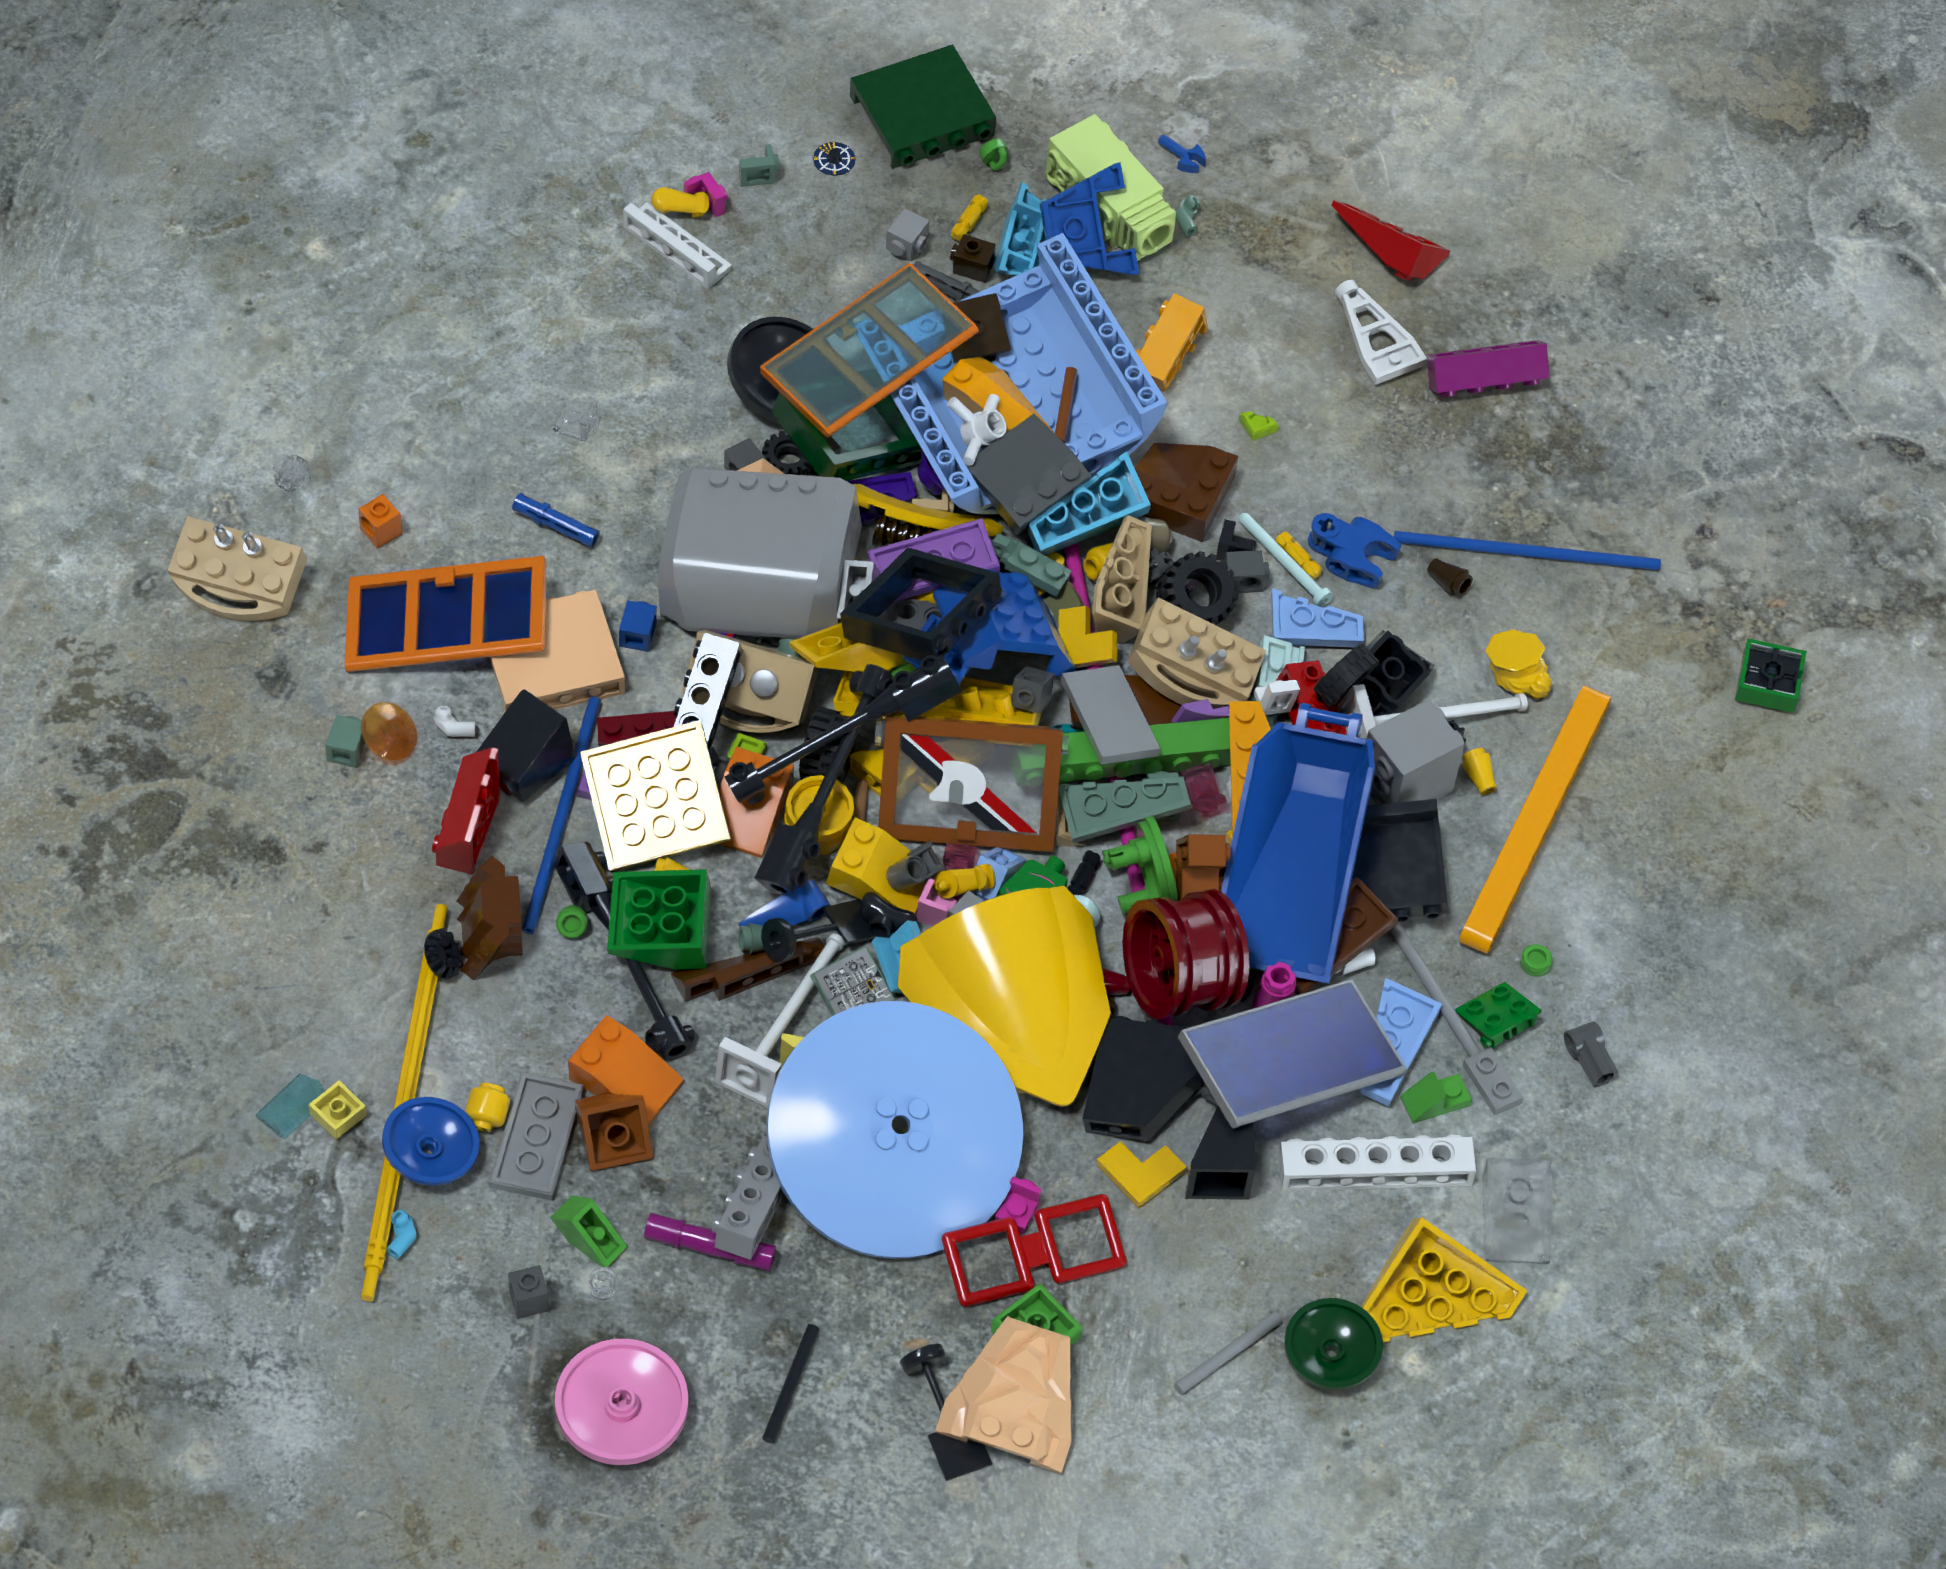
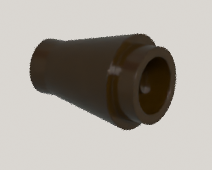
[1427,558,1473,596]

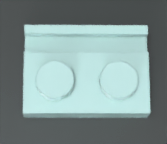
[1255,635,1305,688]

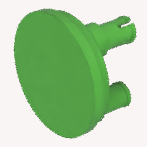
[1102,816,1178,915]

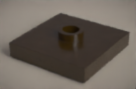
[940,293,1011,364]

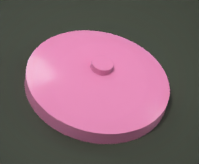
[555,1339,688,1465]

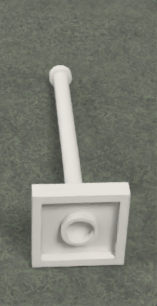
[1337,684,1528,739]
[715,933,845,1108]

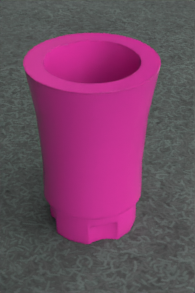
[1252,962,1296,1025]

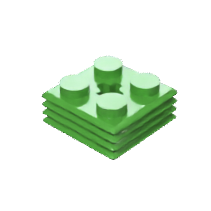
[991,1284,1082,1346]

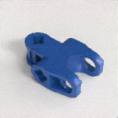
[1308,513,1401,588]

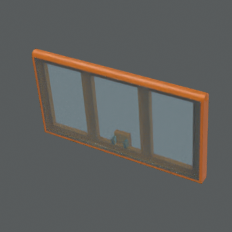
[760,263,979,438]

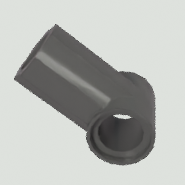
[1563,1021,1618,1087]

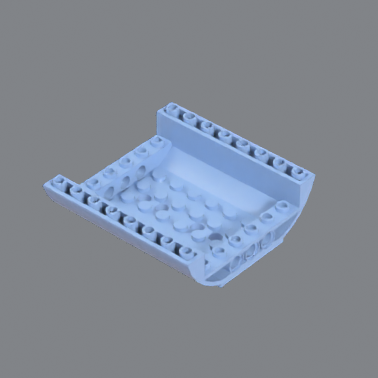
[853,233,1167,514]

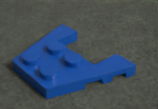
[1039,162,1139,275]

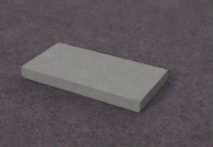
[1061,665,1160,765]
[489,1072,584,1201]

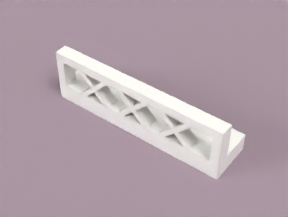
[623,202,732,290]

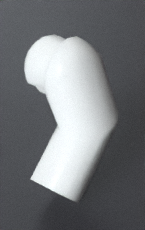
[434,706,475,737]

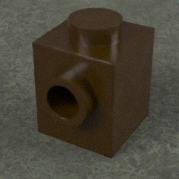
[950,234,996,283]

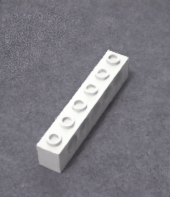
[1278,1135,1476,1191]

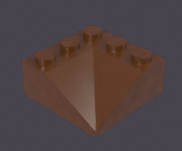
[1135,443,1238,542]

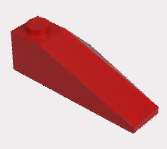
[1331,200,1450,281]

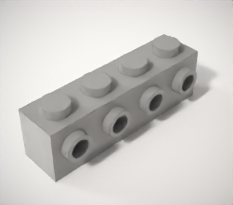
[712,1136,784,1260]

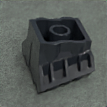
[1337,630,1435,716]

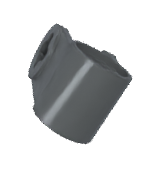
[886,840,946,891]

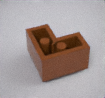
[1176,834,1231,901]

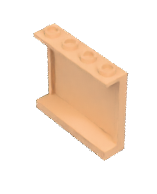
[484,590,625,713]

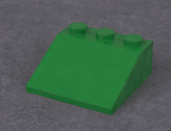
[607,869,712,970]

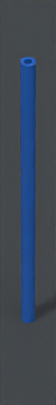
[1394,531,1661,570]
[522,696,601,934]

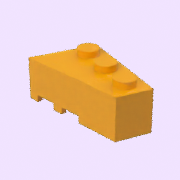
[1136,293,1208,391]

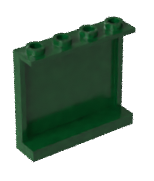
[850,44,996,169]

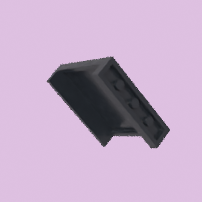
[1351,799,1449,922]

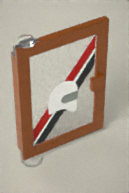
[875,715,1069,852]

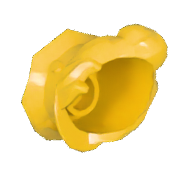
[1485,629,1552,699]

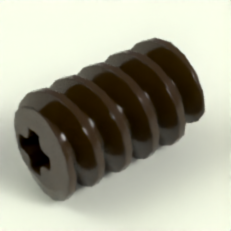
[872,512,934,547]

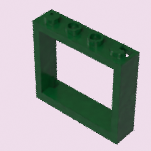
[772,370,922,481]

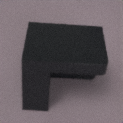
[1216,519,1257,561]

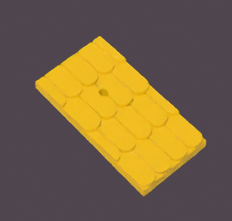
[833,667,1043,747]

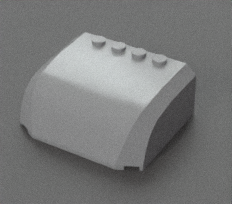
[658,468,862,639]

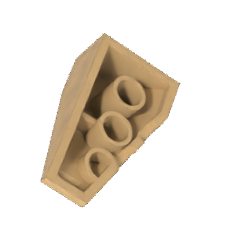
[1092,515,1152,643]

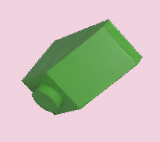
[550,1195,627,1268]

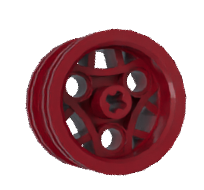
[1122,889,1249,1019]

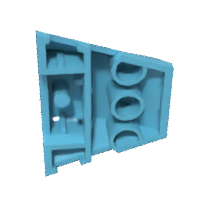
[993,182,1087,275]

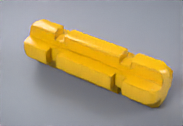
[951,194,988,242]
[1276,531,1322,580]

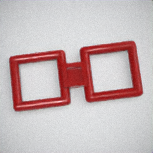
[941,1194,1127,1307]

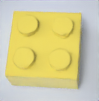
[309,1080,367,1140]

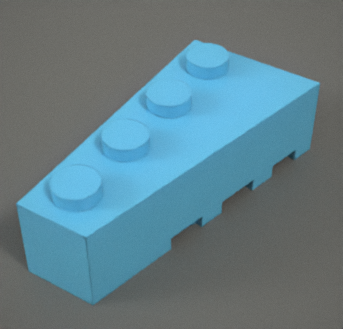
[1027,451,1151,556]

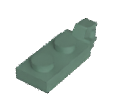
[992,533,1072,596]

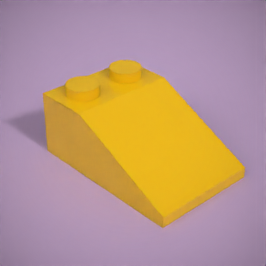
[789,623,903,672]
[826,817,932,914]

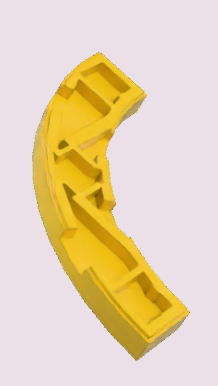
[852,484,1004,537]

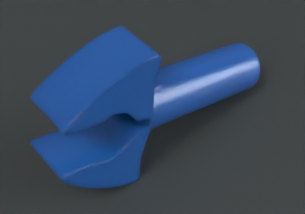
[1158,134,1206,173]

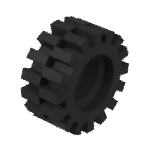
[762,430,813,476]

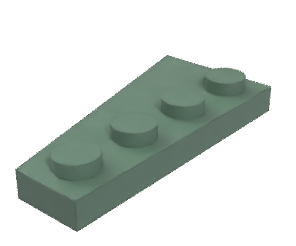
[1058,777,1193,843]

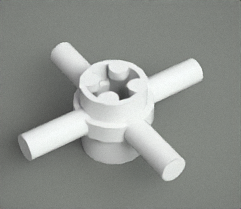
[947,394,1007,466]

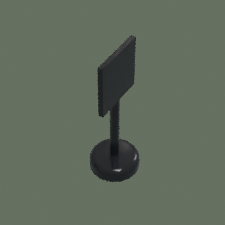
[761,899,875,962]
[900,1343,992,1481]

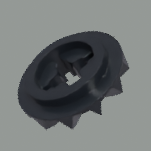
[424,928,464,979]

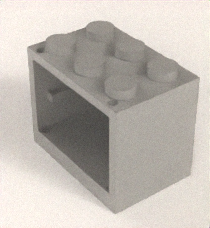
[1367,699,1464,805]

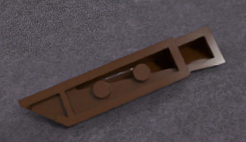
[671,937,824,1002]

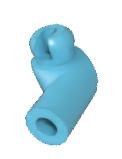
[386,1210,417,1259]

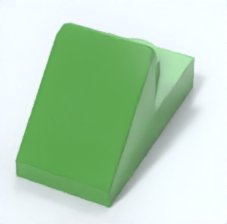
[1400,1071,1472,1124]

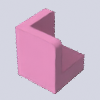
[917,878,957,926]

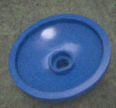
[382,1097,479,1186]

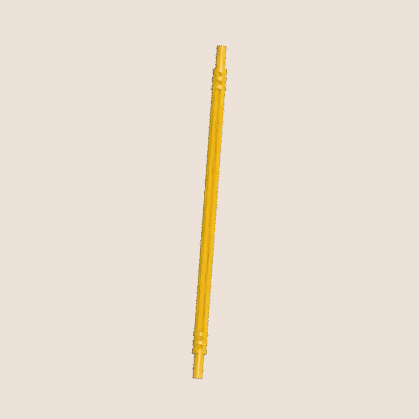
[361,904,448,1302]

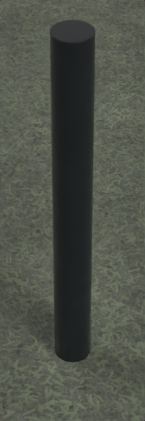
[762,1324,820,1443]

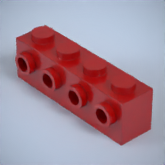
[1276,660,1347,735]

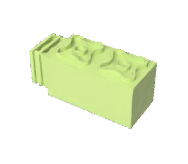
[1045,114,1176,261]

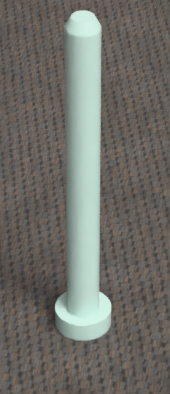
[1239,513,1334,607]

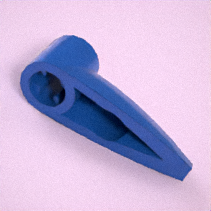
[738,880,830,928]

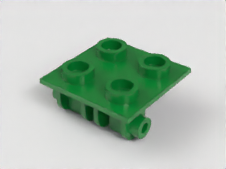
[1454,982,1542,1049]

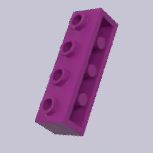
[1427,340,1550,397]

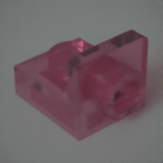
[1180,762,1227,813]

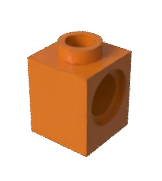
[358,494,402,549]

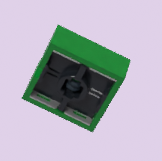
[1735,638,1807,713]

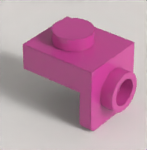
[684,172,728,218]

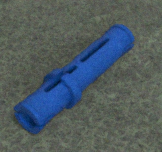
[512,493,600,548]

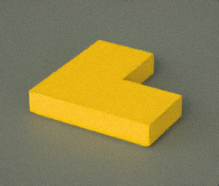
[1059,605,1117,668]
[1096,1141,1187,1208]

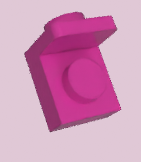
[995,1177,1041,1235]

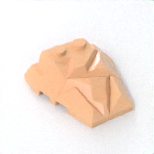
[935,1317,1072,1474]

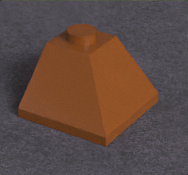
[575,1094,654,1171]

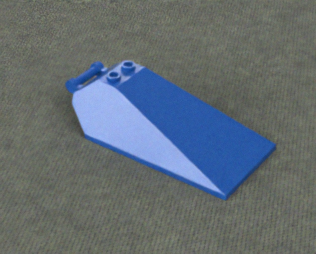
[1221,703,1375,984]

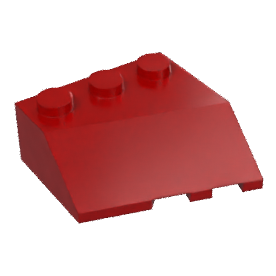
[432,747,500,875]

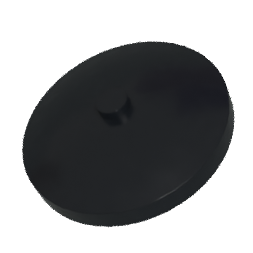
[727,316,842,423]

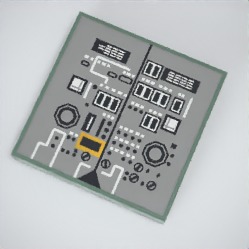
[810,945,896,1016]

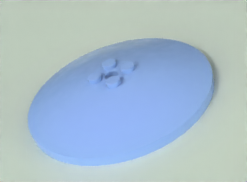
[766,1001,1023,1259]

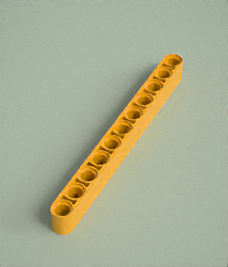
[1459,685,1612,954]

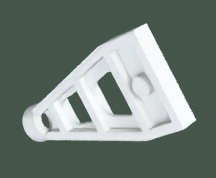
[1335,280,1427,385]

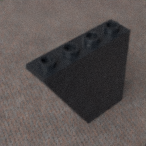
[1082,1016,1232,1141]

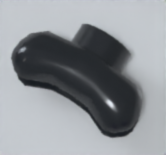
[859,892,918,938]

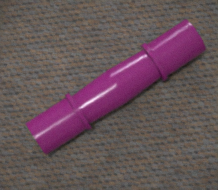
[644,1213,776,1271]

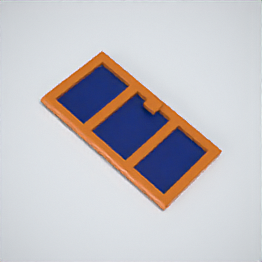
[344,556,547,672]

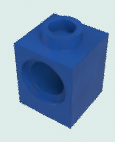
[619,600,657,652]

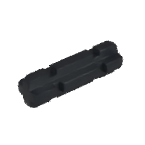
[1067,850,1101,895]

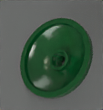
[1284,1298,1383,1390]

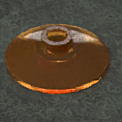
[361,702,417,761]

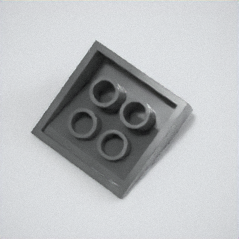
[965,414,1091,536]

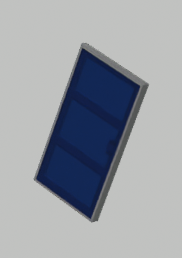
[1178,979,1407,1128]

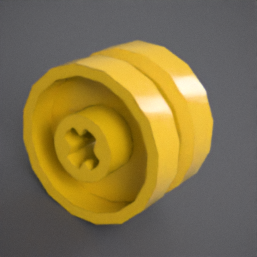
[783,775,854,855]

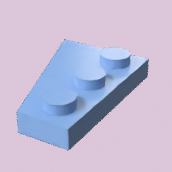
[1271,588,1364,647]

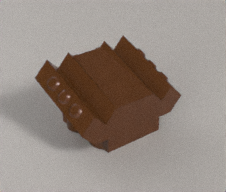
[456,856,523,980]

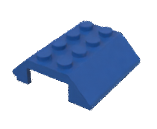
[933,569,1076,676]

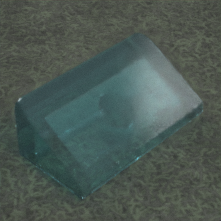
[256,1073,325,1139]

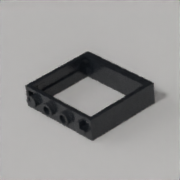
[840,548,1002,661]

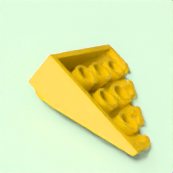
[1361,1217,1528,1342]

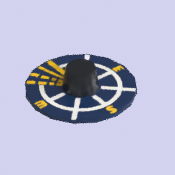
[813,142,856,176]

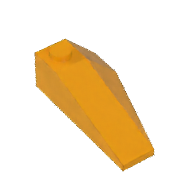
[942,357,1055,435]

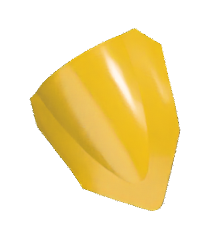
[898,886,1111,1107]

